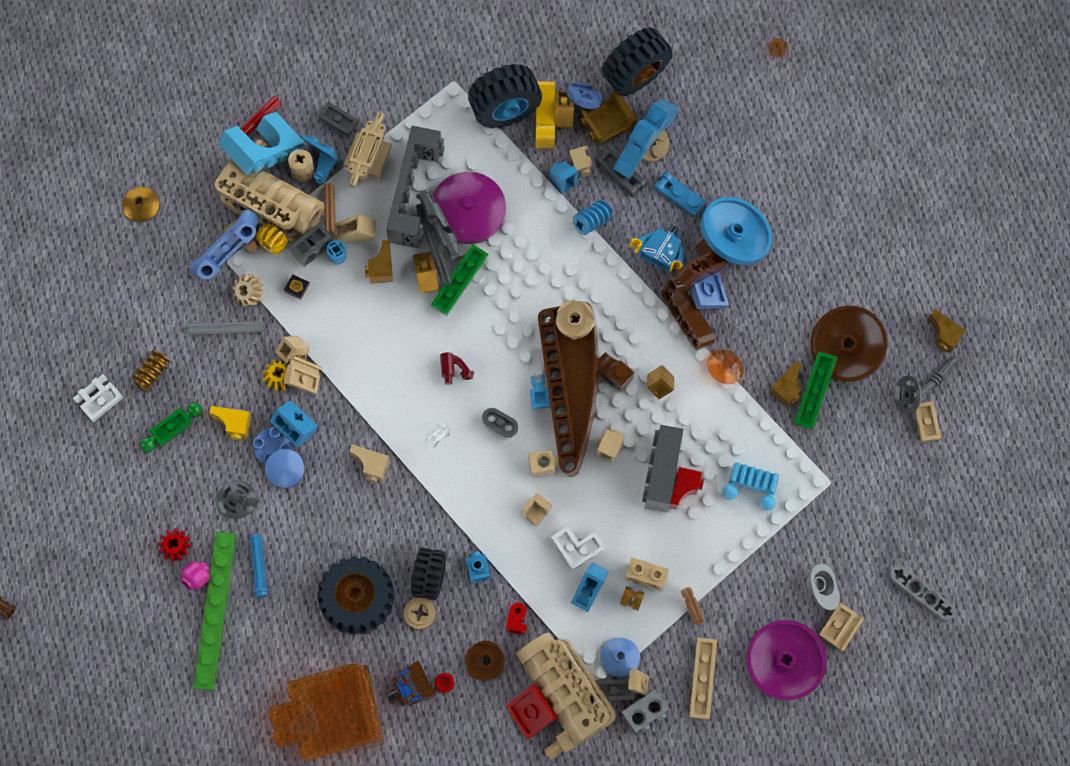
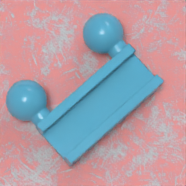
[722,462,780,511]

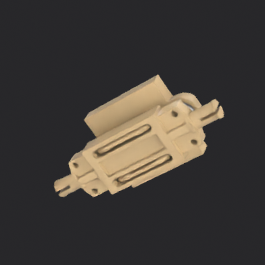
[343,111,392,188]

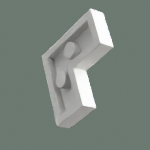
[551,526,606,571]

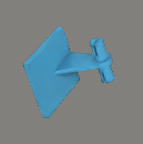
[302,134,342,185]

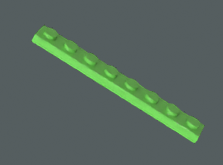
[193,532,237,691]

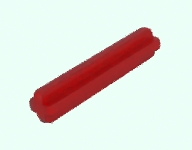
[240,96,281,136]

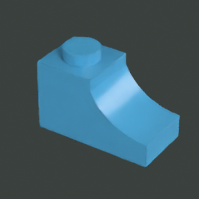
[550,161,578,194]
[571,562,610,612]

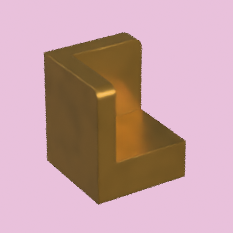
[647,365,674,400]

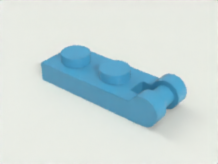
[653,172,706,217]

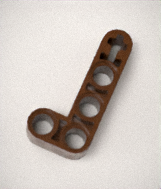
[678,238,729,287]
[661,275,715,350]

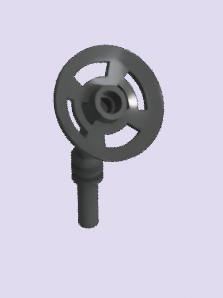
[894,357,956,414]
[217,480,264,519]

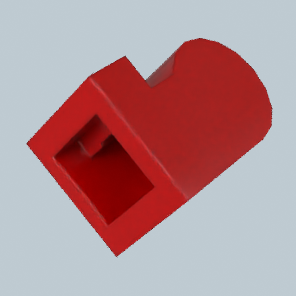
[505,602,527,635]

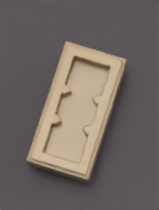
[628,669,649,696]

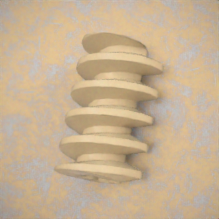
[288,149,315,182]

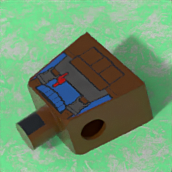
[385,660,436,707]

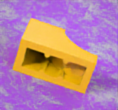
[210,406,251,440]

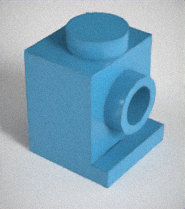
[466,552,491,584]

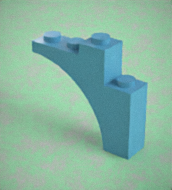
[613,99,680,178]

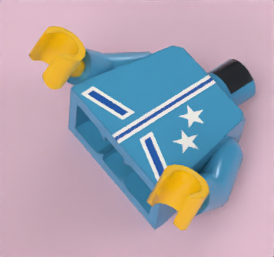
[628,225,685,274]

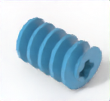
[573,200,612,235]

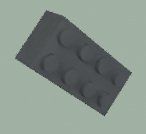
[642,425,684,513]

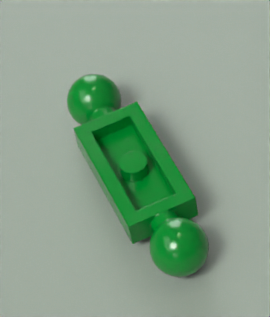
[140,402,202,453]

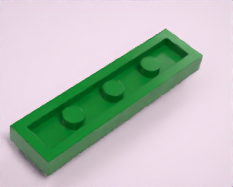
[431,244,489,316]
[794,351,837,430]

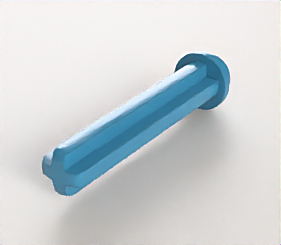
[250,535,269,598]

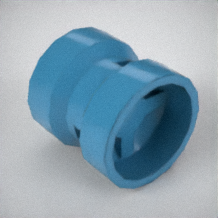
[327,240,347,264]

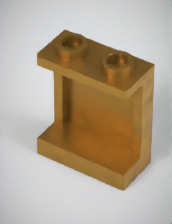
[579,91,637,147]

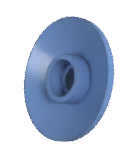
[600,638,640,678]

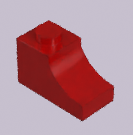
[669,467,704,510]

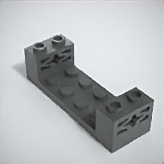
[386,125,445,248]

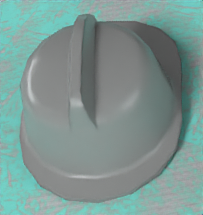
[806,564,840,610]

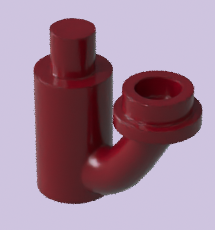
[440,352,474,385]

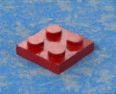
[506,684,557,740]

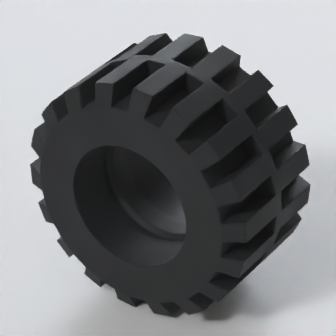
[411,547,447,601]

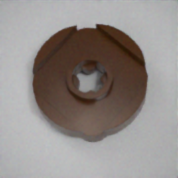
[465,641,505,682]

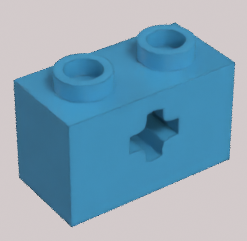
[270,401,318,447]

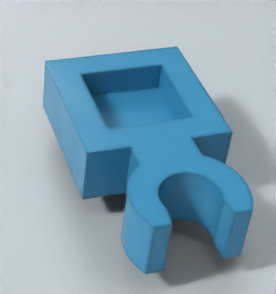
[530,375,551,410]

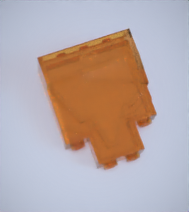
[269,662,385,762]

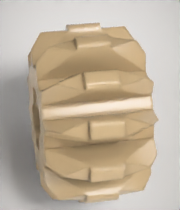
[232,274,265,306]

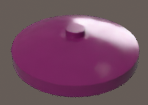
[433,172,506,244]
[746,620,827,701]

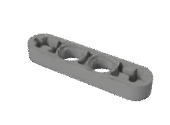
[889,565,956,622]

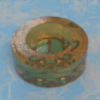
[769,38,788,57]

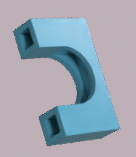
[218,112,305,175]

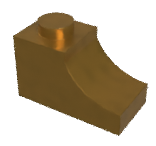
[555,91,574,129]
[365,240,393,284]
[412,252,439,293]
[927,309,966,353]
[770,361,803,407]

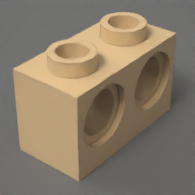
[624,557,669,592]

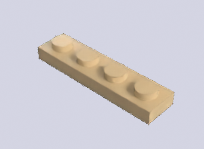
[689,637,717,720]

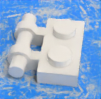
[73,374,123,422]

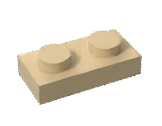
[914,401,941,443]

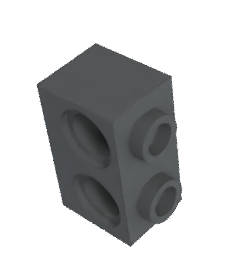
[290,223,333,267]

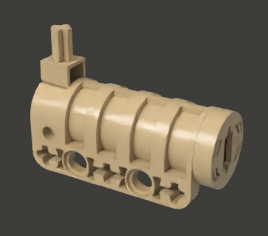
[215,140,325,242]
[516,633,616,759]

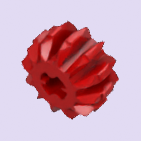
[157,528,192,562]

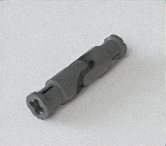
[416,189,465,263]

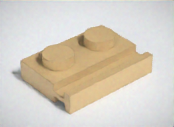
[284,356,322,394]
[818,602,864,652]

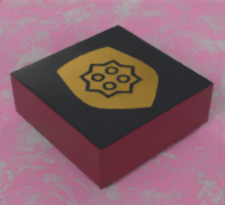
[284,274,310,300]

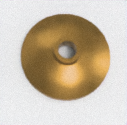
[122,187,160,222]

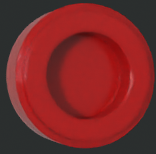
[434,673,455,693]

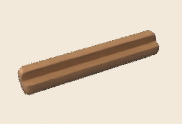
[324,183,336,235]

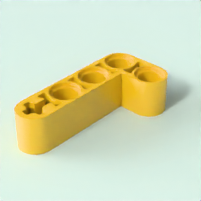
[536,81,555,149]

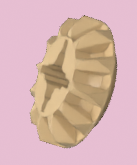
[404,597,435,629]

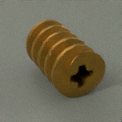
[131,350,173,393]

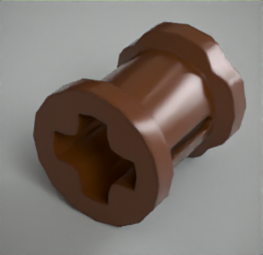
[0,596,16,621]

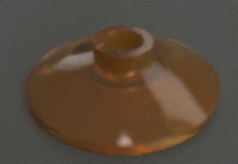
[707,349,744,384]

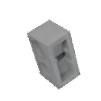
[621,690,669,734]

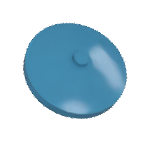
[701,197,772,265]

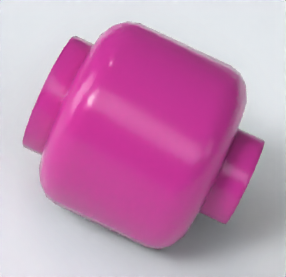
[180,561,210,590]

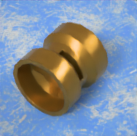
[620,586,645,611]

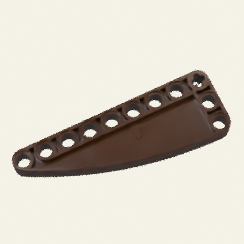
[538,302,599,477]

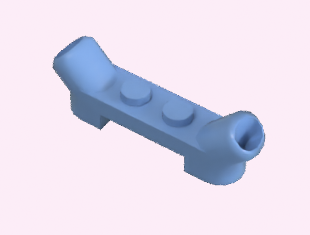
[190,210,260,279]

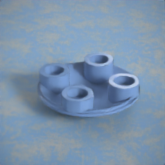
[253,427,292,464]
[265,449,304,488]

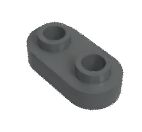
[482,408,518,438]

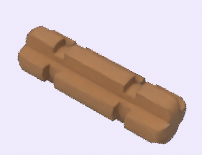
[681,587,705,625]

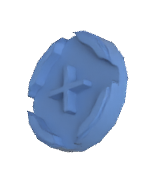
[567,82,603,109]

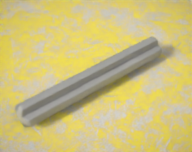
[188,321,264,335]

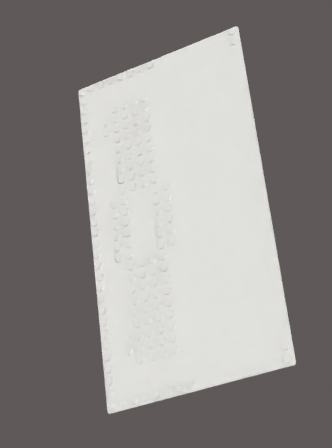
[227,81,831,680]

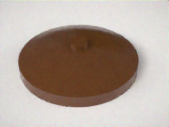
[810,305,888,382]

